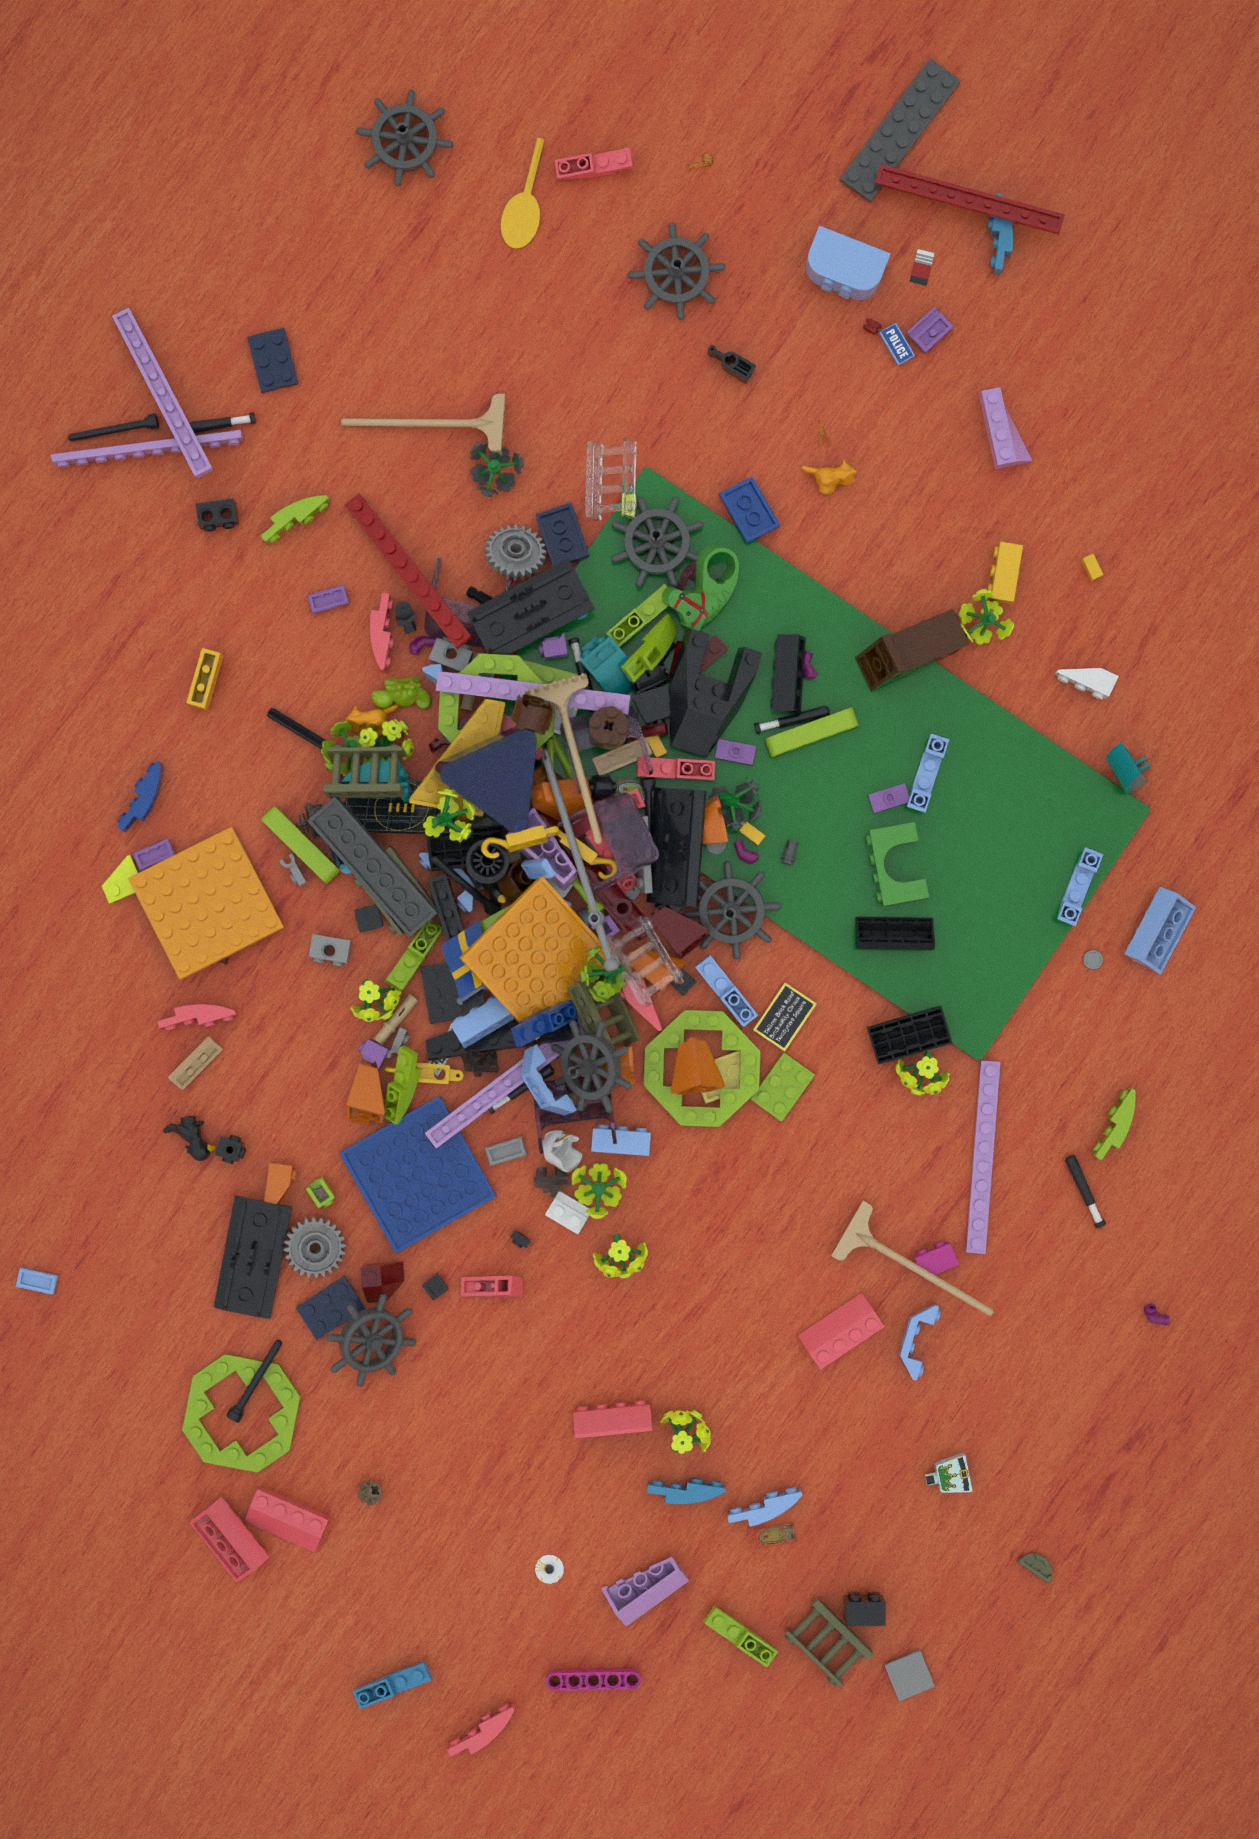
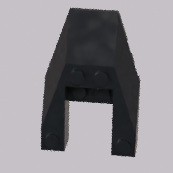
[669,629,762,758]

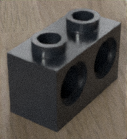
[196,498,239,532]

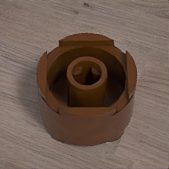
[511,694,555,735]
[589,706,628,750]
[495,859,536,902]

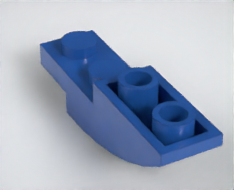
[117,761,163,832]
[511,999,579,1047]

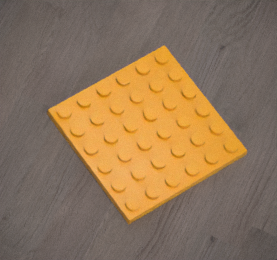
[128,827,284,981]
[459,876,616,1040]

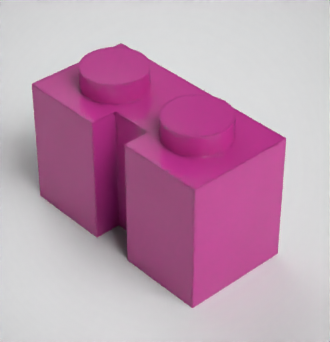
[913,1240,959,1280]

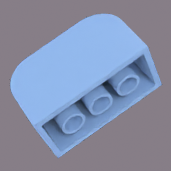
[806,226,891,300]

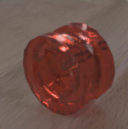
[863,318,882,335]

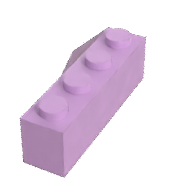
[979,387,1032,470]
[507,807,577,891]
[601,1557,689,1626]

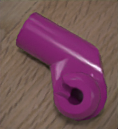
[409,636,436,655]
[803,651,817,679]
[734,840,759,864]
[1144,1303,1169,1325]

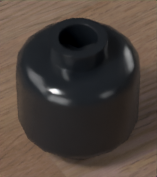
[588,775,616,800]

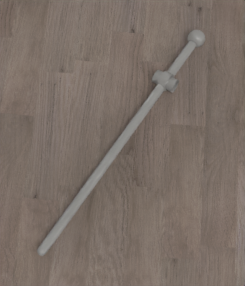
[541,749,619,972]

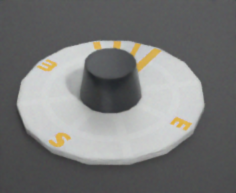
[535,1555,564,1584]

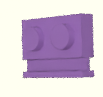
[906,307,954,353]

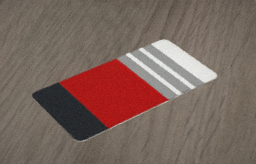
[910,249,934,286]

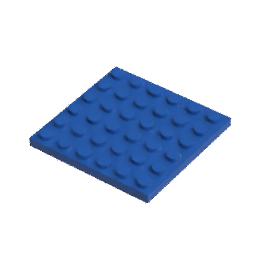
[339,1096,497,1253]

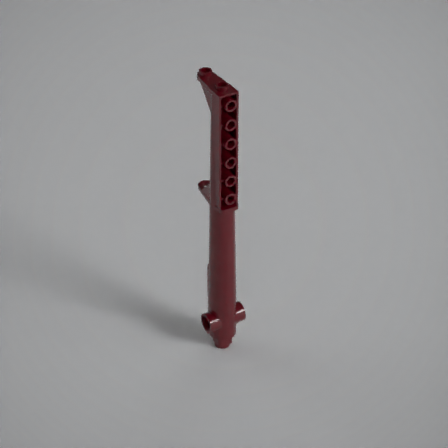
[429,717,651,941]

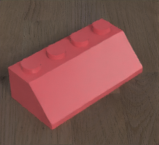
[798,1293,885,1370]
[573,1400,653,1438]
[244,1486,331,1553]
[189,1497,269,1583]

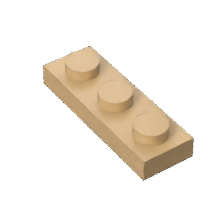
[592,737,653,775]
[168,1036,223,1090]

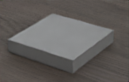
[884,1649,935,1701]

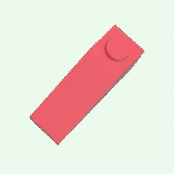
[620,976,662,1031]
[461,1276,523,1298]

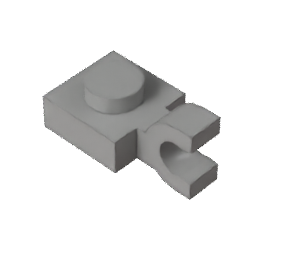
[279,853,308,887]
[386,1027,410,1058]

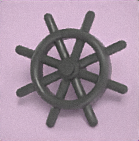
[356,90,453,186]
[627,222,726,320]
[611,497,704,587]
[683,861,782,960]
[551,1020,632,1113]
[326,1293,416,1387]

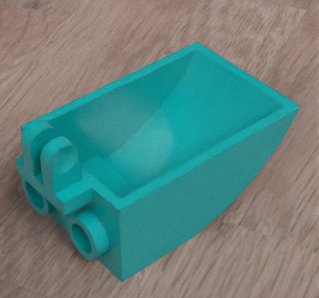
[578,635,632,695]
[1105,742,1151,795]
[341,760,412,802]

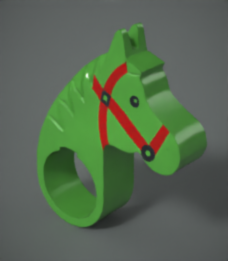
[662,545,739,631]

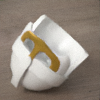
[542,1130,582,1172]

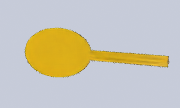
[501,138,544,249]

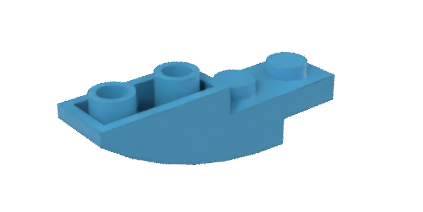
[987,193,1013,275]
[647,1478,726,1504]
[353,1661,433,1709]

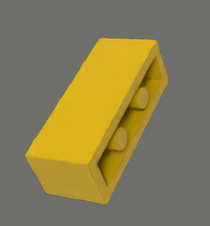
[987,542,1023,604]
[186,648,224,711]

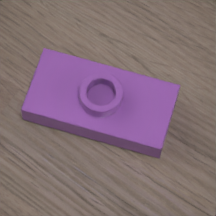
[307,585,350,614]
[715,739,756,765]
[868,783,909,813]
[133,838,176,871]

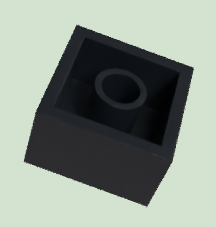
[844,1592,886,1626]

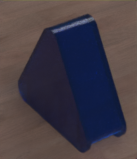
[434,727,537,832]

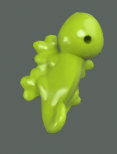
[371,676,431,709]

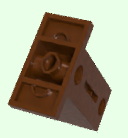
[855,609,969,692]

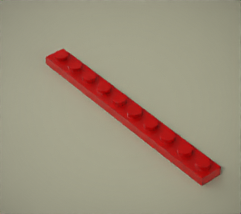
[875,164,1065,235]
[345,493,472,649]

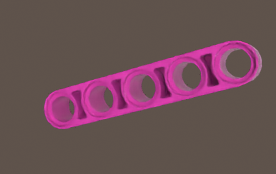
[546,1668,641,1691]

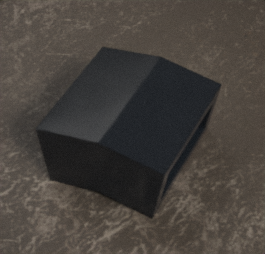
[354,904,384,932]

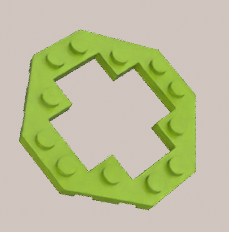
[438,654,555,772]
[644,1010,761,1127]
[182,1354,301,1473]

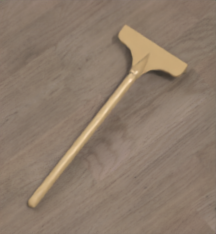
[341,394,506,456]
[524,673,602,844]
[831,1201,994,1316]

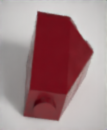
[650,906,709,959]
[361,1261,405,1303]

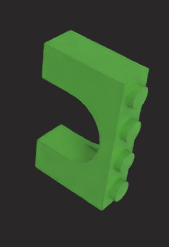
[866,822,929,907]

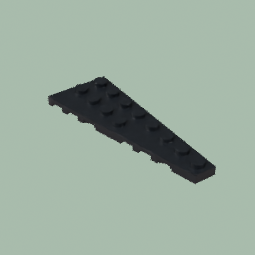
[426,1017,579,1061]

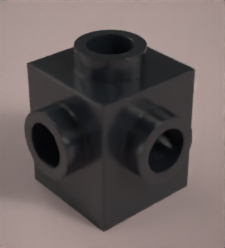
[214,1135,246,1164]

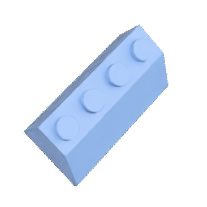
[1125,887,1196,975]

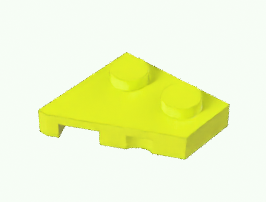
[102,855,139,904]

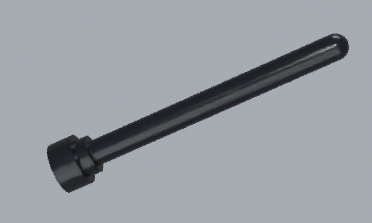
[68,413,159,441]
[640,778,656,845]
[431,856,501,916]
[226,1339,282,1423]

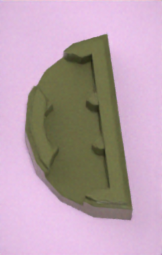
[1017,1553,1052,1584]

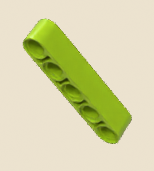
[765,707,859,757]
[261,806,340,884]

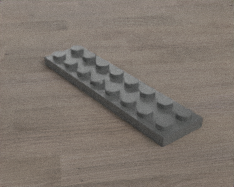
[839,58,961,203]
[307,797,439,937]

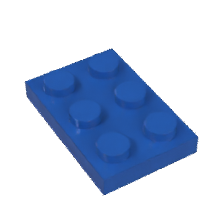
[719,477,780,544]

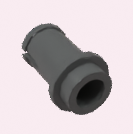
[781,840,799,865]

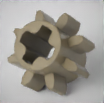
[357,1480,382,1506]

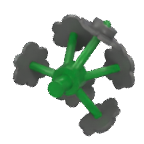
[470,443,524,497]
[709,777,762,831]

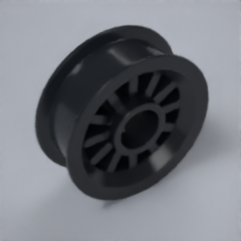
[466,839,509,884]

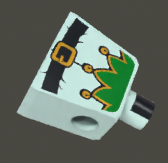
[925,1453,973,1493]

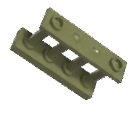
[323,744,406,798]
[353,845,436,936]
[567,975,641,1058]
[784,1596,874,1688]

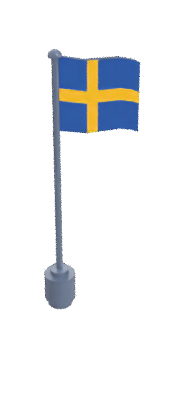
[442,908,605,1005]

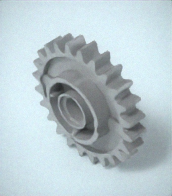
[485,524,546,581]
[283,1216,346,1278]

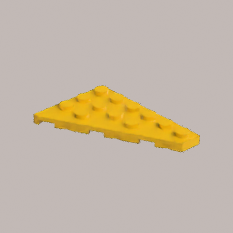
[408,698,505,816]

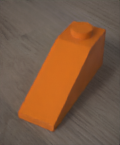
[264,1162,297,1204]

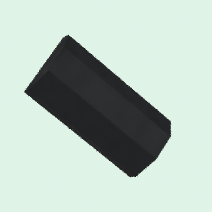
[427,824,507,871]
[855,917,935,950]
[867,1006,952,1065]

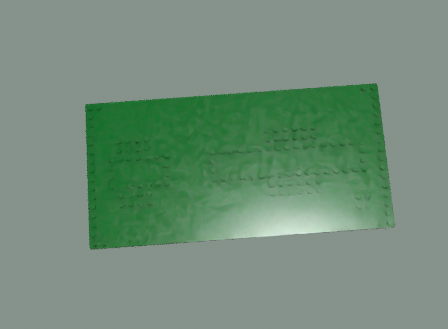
[486,467,1150,1061]

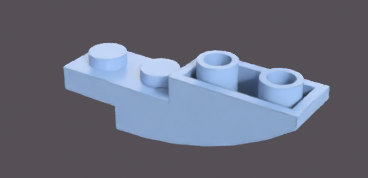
[694,955,758,1027]
[727,1487,802,1527]

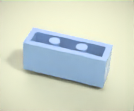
[450,996,514,1049]
[591,1124,651,1156]

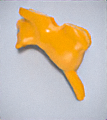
[801,459,857,495]
[346,703,399,737]

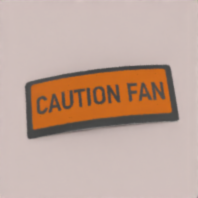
[524,763,547,788]

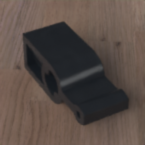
[707,345,756,384]

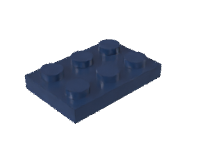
[247,328,299,393]
[535,503,590,566]
[296,1276,366,1340]

